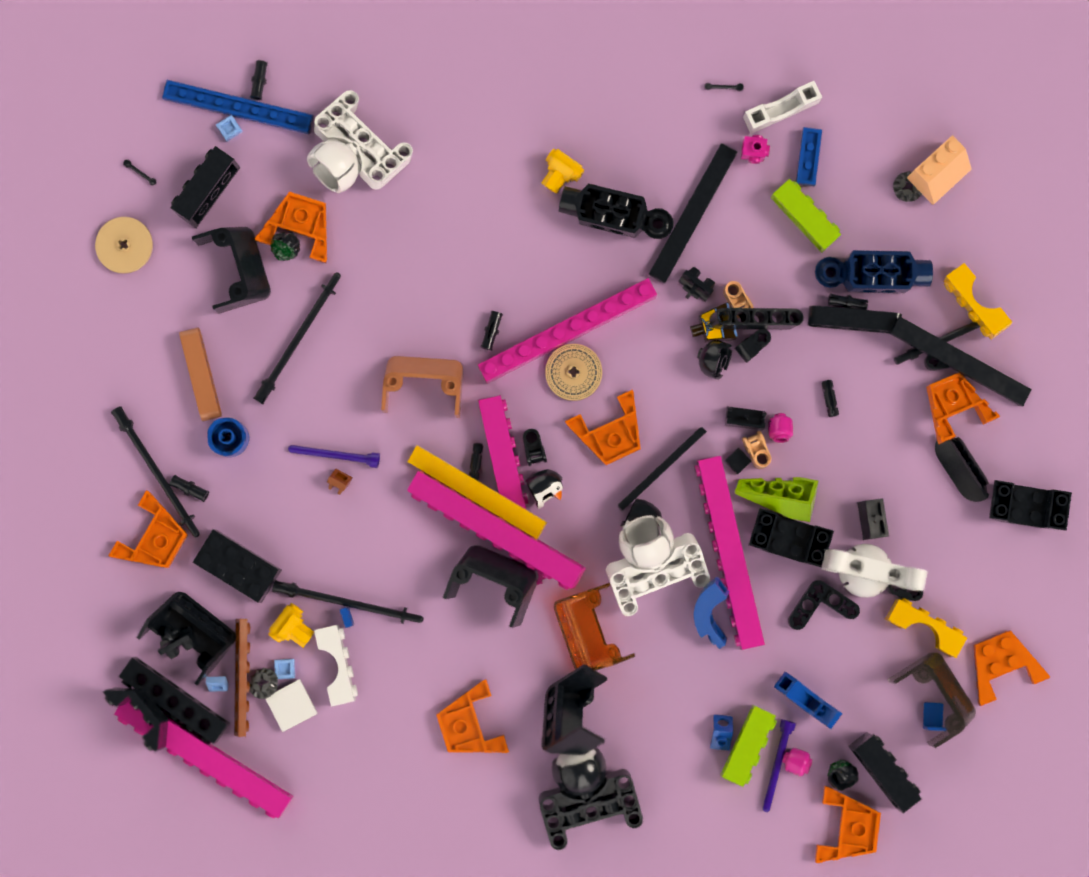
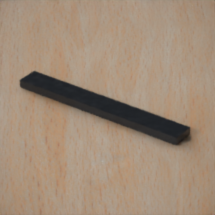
[649,143,738,284]
[890,317,1032,406]

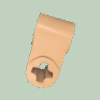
[723,281,754,319]
[742,431,771,469]

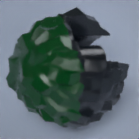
[271,232,300,261]
[827,759,859,791]

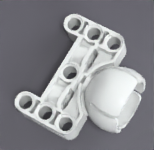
[307,90,413,193]
[606,516,710,616]
[821,544,928,598]

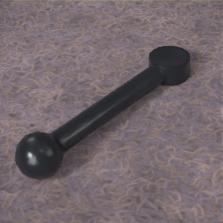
[704,83,744,92]
[123,160,157,185]

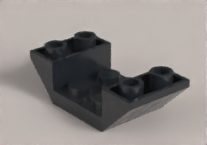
[989,480,1072,531]
[749,508,834,568]
[103,687,168,752]

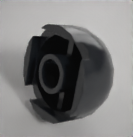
[697,340,732,380]

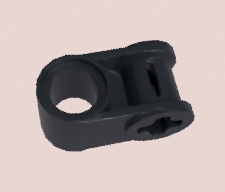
[734,329,771,363]
[523,429,547,467]

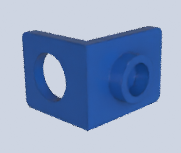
[923,702,947,731]
[710,715,733,751]

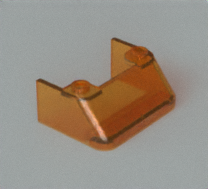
[554,582,635,670]

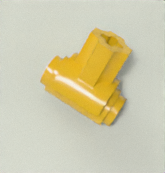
[541,148,585,194]
[268,603,315,648]

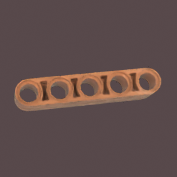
[179,327,222,422]

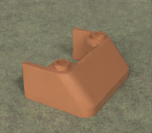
[381,356,463,418]

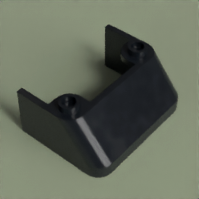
[192,227,271,314]
[443,545,539,628]
[136,592,237,686]
[542,664,607,755]

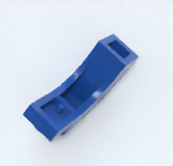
[694,576,729,649]
[774,671,842,729]

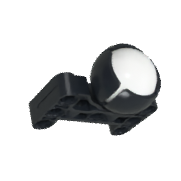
[539,748,643,850]

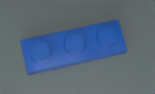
[796,127,822,187]

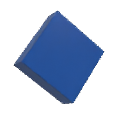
[340,607,354,628]

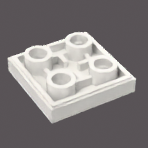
[266,679,318,732]

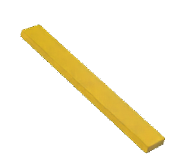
[407,445,547,539]

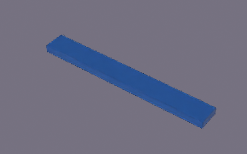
[162,80,313,134]

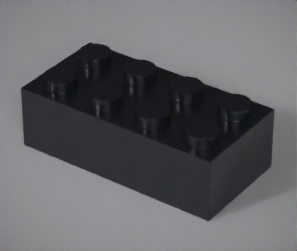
[170,146,240,228]
[192,529,282,603]
[848,732,922,814]

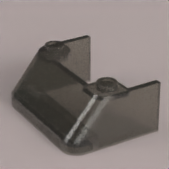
[887,652,976,748]

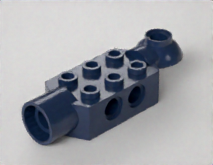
[815,250,933,293]

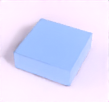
[216,115,243,142]
[274,659,295,679]
[206,676,229,692]

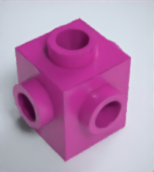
[741,135,770,164]

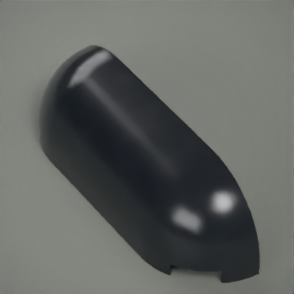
[935,437,989,502]

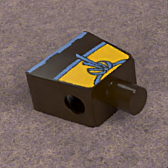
[690,302,738,343]

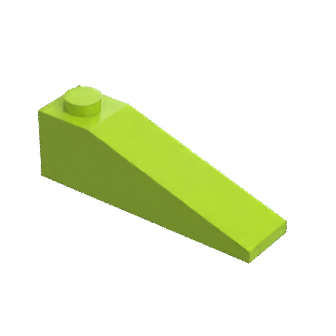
[735,477,819,522]

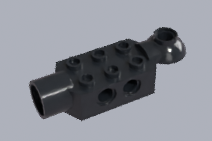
[559,183,674,239]

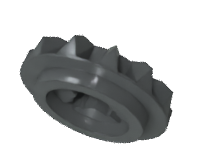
[893,171,922,202]
[249,668,278,699]

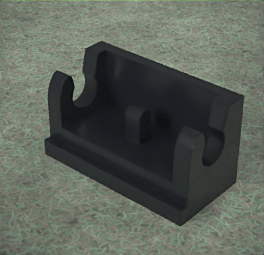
[725,406,767,430]
[857,498,889,540]

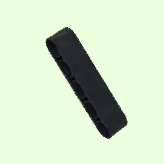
[808,306,902,334]
[709,308,804,330]

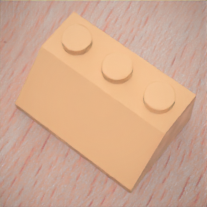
[907,135,972,205]

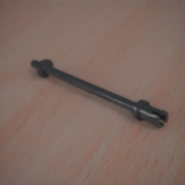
[253,272,341,405]
[111,406,200,537]
[272,580,424,624]

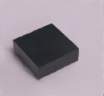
[724,447,752,475]

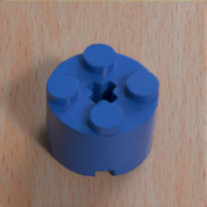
[207,418,250,458]

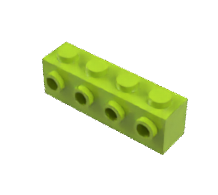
[771,179,841,253]
[720,704,777,787]

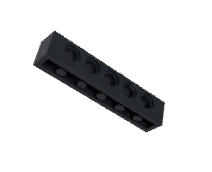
[118,657,230,744]

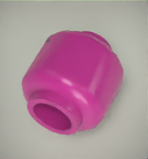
[768,413,793,443]
[782,748,813,777]

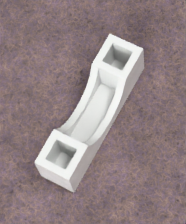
[743,81,822,134]
[314,625,358,707]

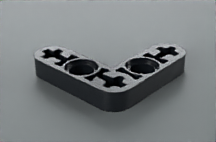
[788,580,860,630]

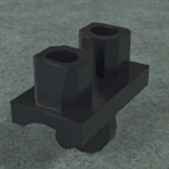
[678,267,715,302]
[158,626,195,659]

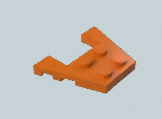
[255,191,327,263]
[926,373,1000,444]
[565,390,641,466]
[108,490,188,568]
[973,630,1050,706]
[436,679,509,753]
[815,786,881,863]

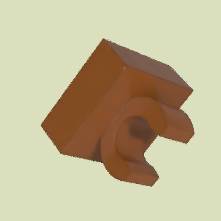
[327,469,353,495]

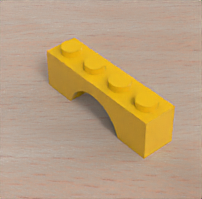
[944,263,1012,340]
[885,598,967,658]

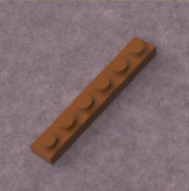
[234,619,250,737]

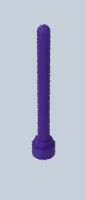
[288,445,380,468]
[763,719,796,812]

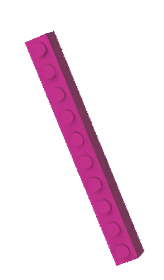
[478,278,657,384]
[478,395,546,585]
[694,455,765,650]
[407,471,586,590]
[114,700,294,819]

